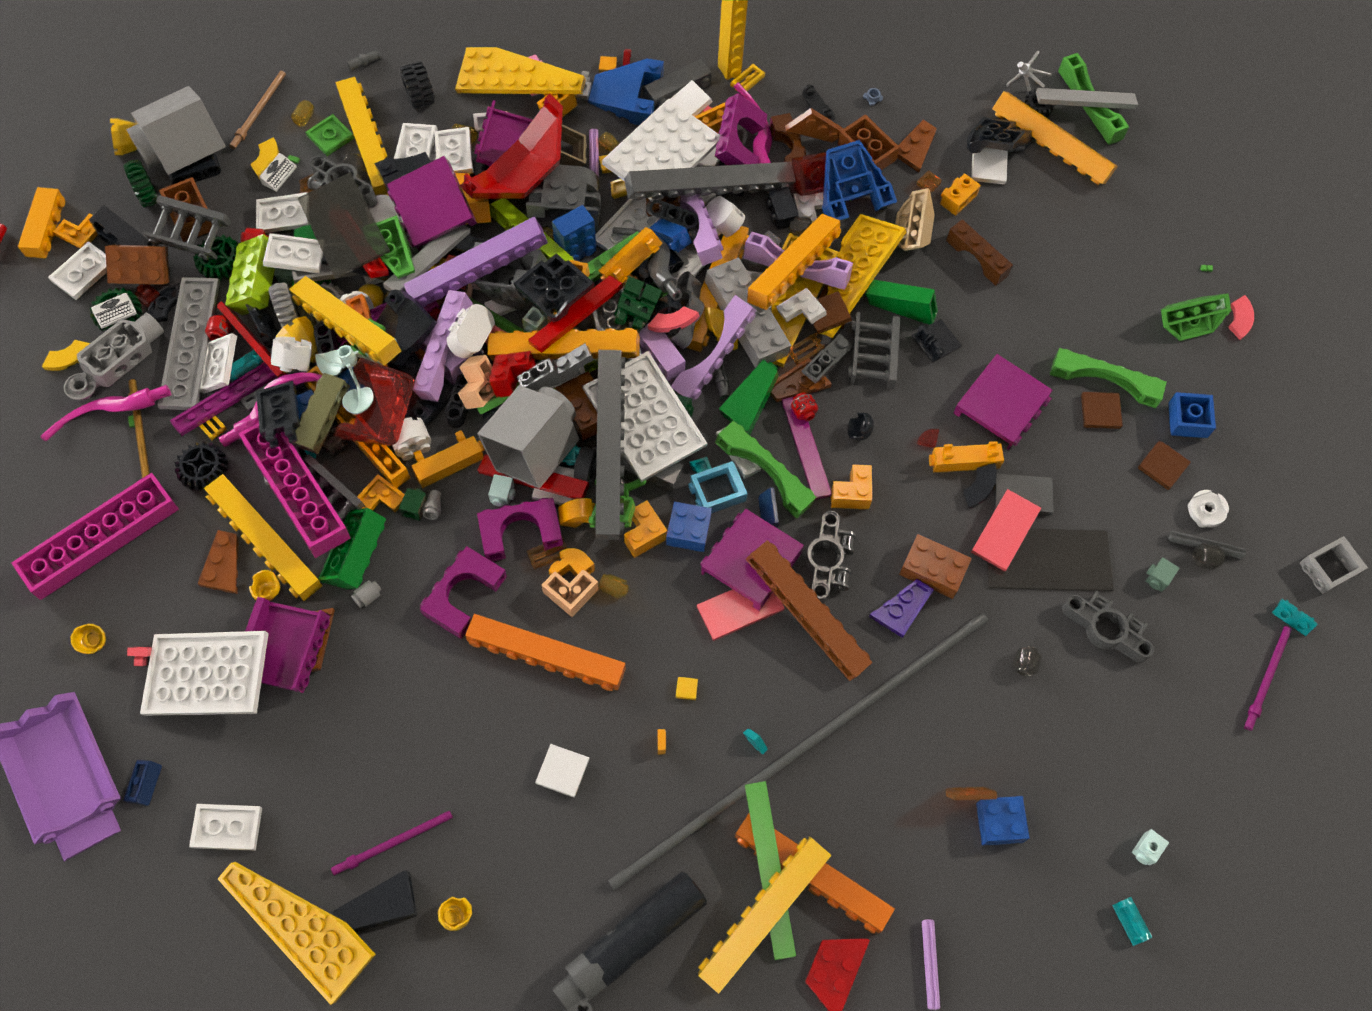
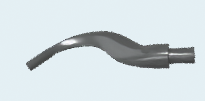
[612,227,682,301]

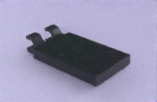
[256,381,300,449]

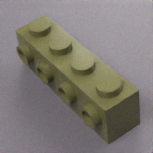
[293,373,350,454]

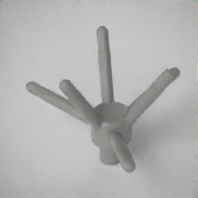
[1006,51,1052,94]

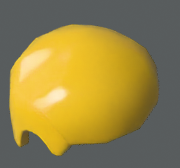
[358,284,384,308]
[249,570,281,601]
[70,624,106,654]
[438,897,472,931]

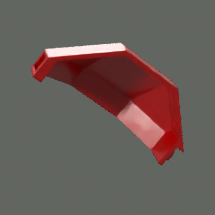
[459,94,563,199]

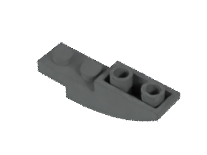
[801,334,853,384]
[517,343,594,390]

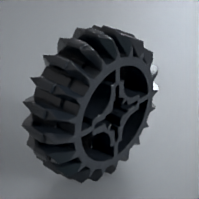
[174,441,229,492]

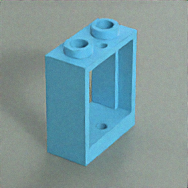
[688,461,747,513]

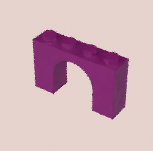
[715,93,767,165]
[477,498,563,561]
[420,546,507,639]

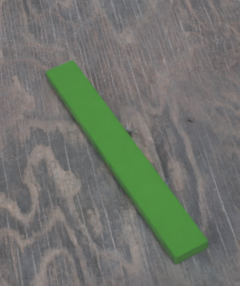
[745,781,796,960]

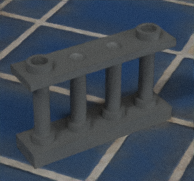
[143,195,232,260]
[847,312,900,389]
[303,454,366,520]

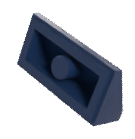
[758,487,779,528]
[123,760,162,805]

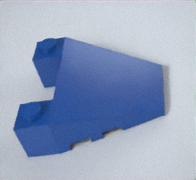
[588,58,664,125]
[822,140,897,223]

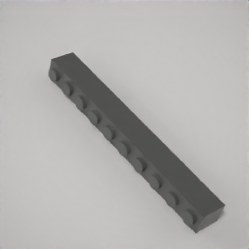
[624,162,796,200]
[595,350,625,540]

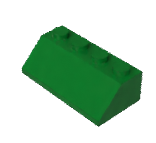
[318,508,386,590]

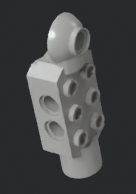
[64,313,164,400]

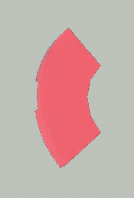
[1228,295,1254,340]
[647,306,700,333]

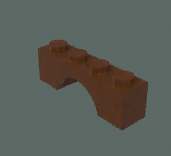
[769,113,811,180]
[946,219,1013,286]

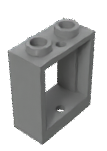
[1299,536,1368,595]

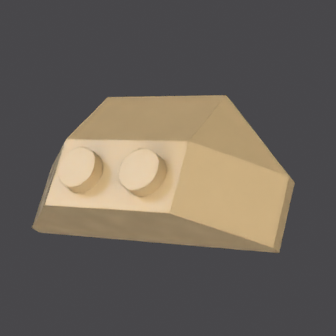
[895,188,935,251]

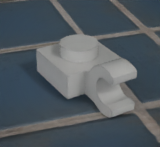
[574,71,592,100]

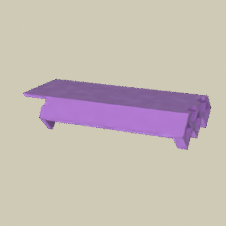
[0,692,121,861]

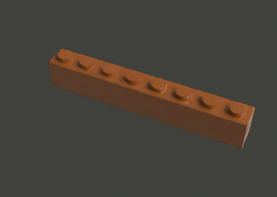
[745,540,873,681]

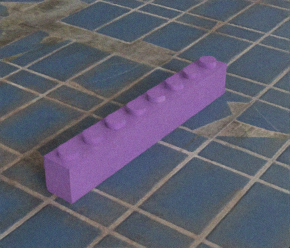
[404,217,548,307]

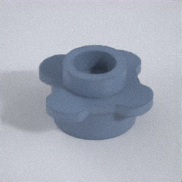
[863,88,883,106]

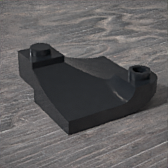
[966,117,1032,153]
[374,152,431,206]
[514,253,594,322]
[376,289,437,366]
[378,356,454,424]

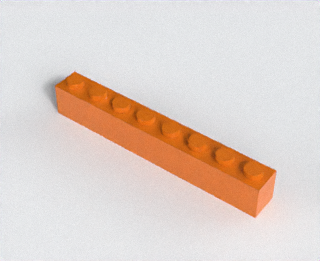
[465,614,626,691]
[735,813,895,934]

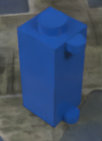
[649,219,692,253]

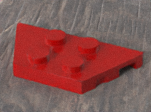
[805,939,870,1011]

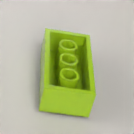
[225,234,275,315]

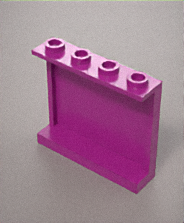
[474,100,533,166]
[387,156,477,251]
[953,354,1053,450]
[700,509,804,611]
[245,597,330,693]

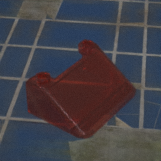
[334,358,414,446]

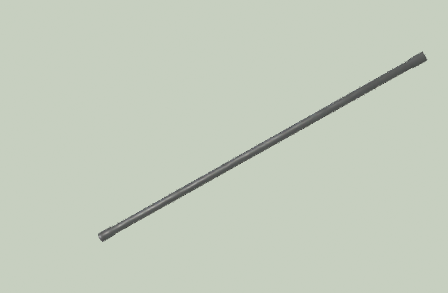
[607,613,989,891]

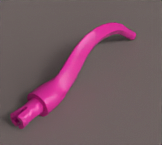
[733,82,772,164]
[219,372,322,447]
[40,384,171,441]

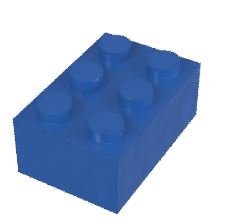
[552,205,596,261]

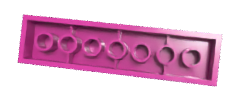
[238,423,351,558]
[11,473,179,600]

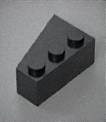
[89,205,153,246]

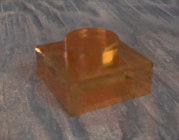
[917,170,942,193]

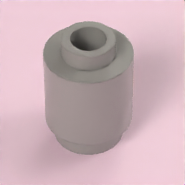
[351,580,382,609]

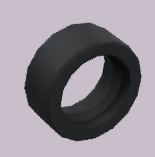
[574,447,597,484]

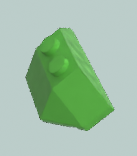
[1161,293,1231,341]

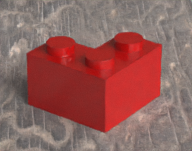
[489,351,537,398]

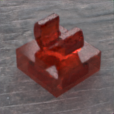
[134,284,159,308]

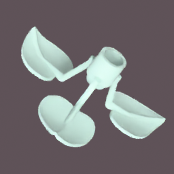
[315,339,397,415]

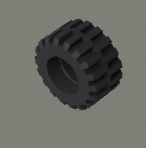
[400,61,435,109]

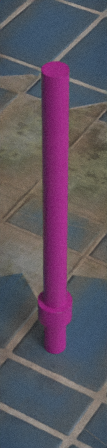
[1244,626,1292,731]
[331,810,453,876]

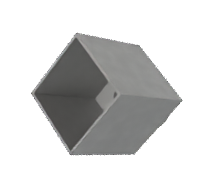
[126,86,226,175]
[477,385,580,489]

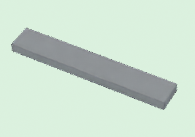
[1036,88,1138,109]
[383,225,470,292]

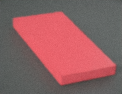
[971,489,1041,571]
[697,589,785,641]

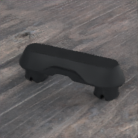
[802,84,835,121]

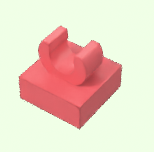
[127,647,152,666]

